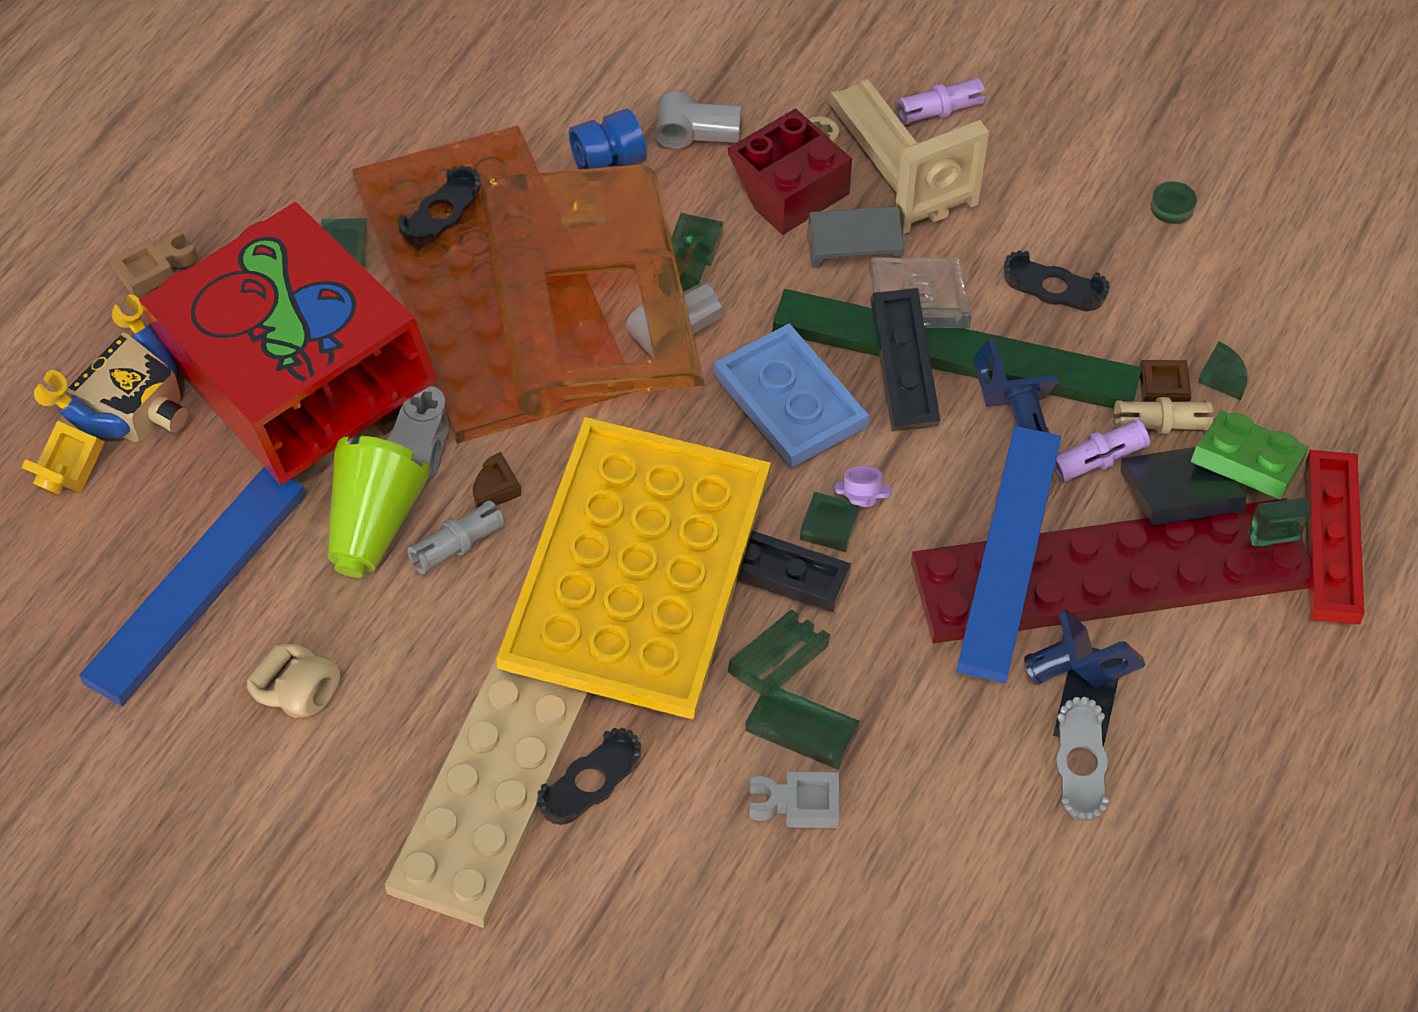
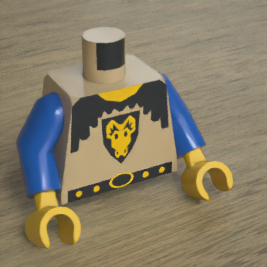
[34,294,188,443]

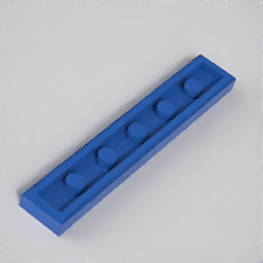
[956,426,1061,683]
[79,467,306,706]

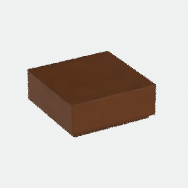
[1139,360,1192,402]

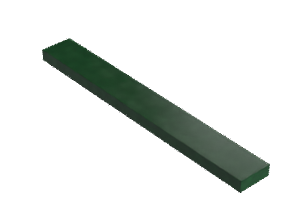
[772,289,1142,409]

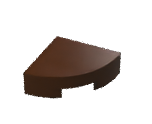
[473,452,521,508]

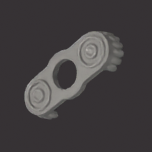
[1056,697,1109,821]

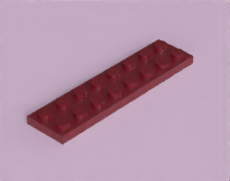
[911,498,1311,644]

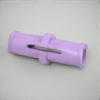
[896,78,985,125]
[1054,418,1150,483]

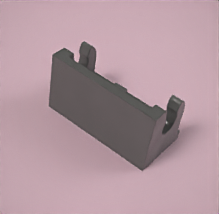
[807,206,904,268]

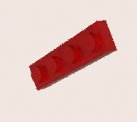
[1306,449,1365,625]

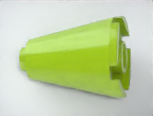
[327,436,431,578]

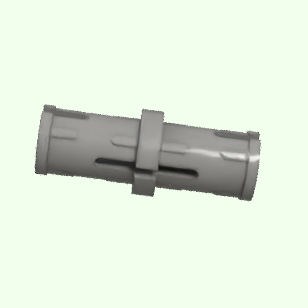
[407,500,505,574]

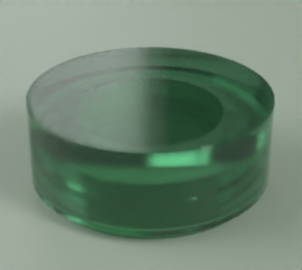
[1150,181,1197,224]

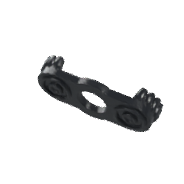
[398,165,481,247]
[1004,250,1110,311]
[537,727,641,825]

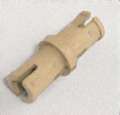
[1113,397,1213,434]

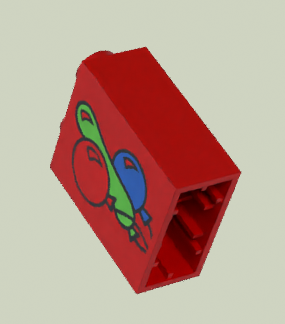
[139,201,438,485]

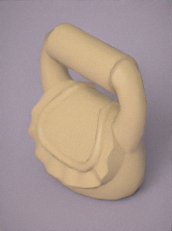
[246,644,340,718]

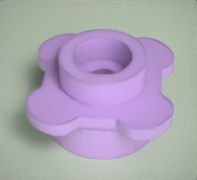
[834,466,892,507]

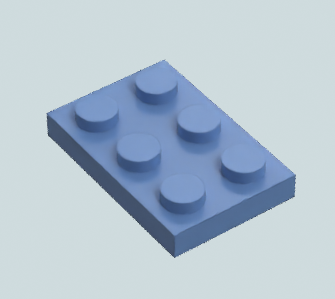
[713,323,870,468]

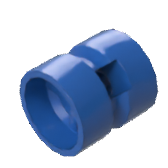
[568,108,647,181]

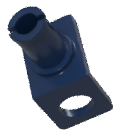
[974,340,1059,433]
[1024,610,1145,688]

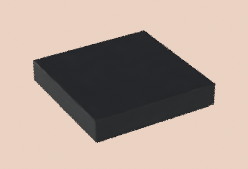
[1121,447,1246,525]

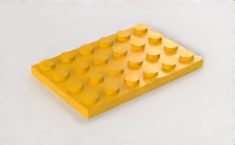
[496,417,771,720]

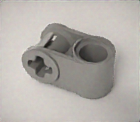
[387,386,450,480]

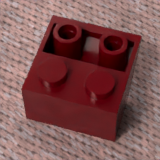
[728,108,852,235]

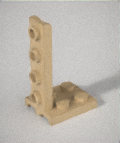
[828,79,989,235]

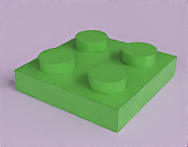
[1191,410,1309,500]

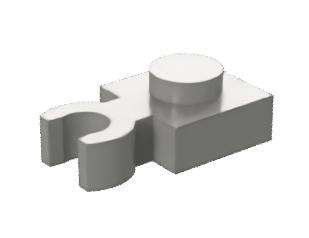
[749,771,839,828]

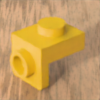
[21,420,105,495]

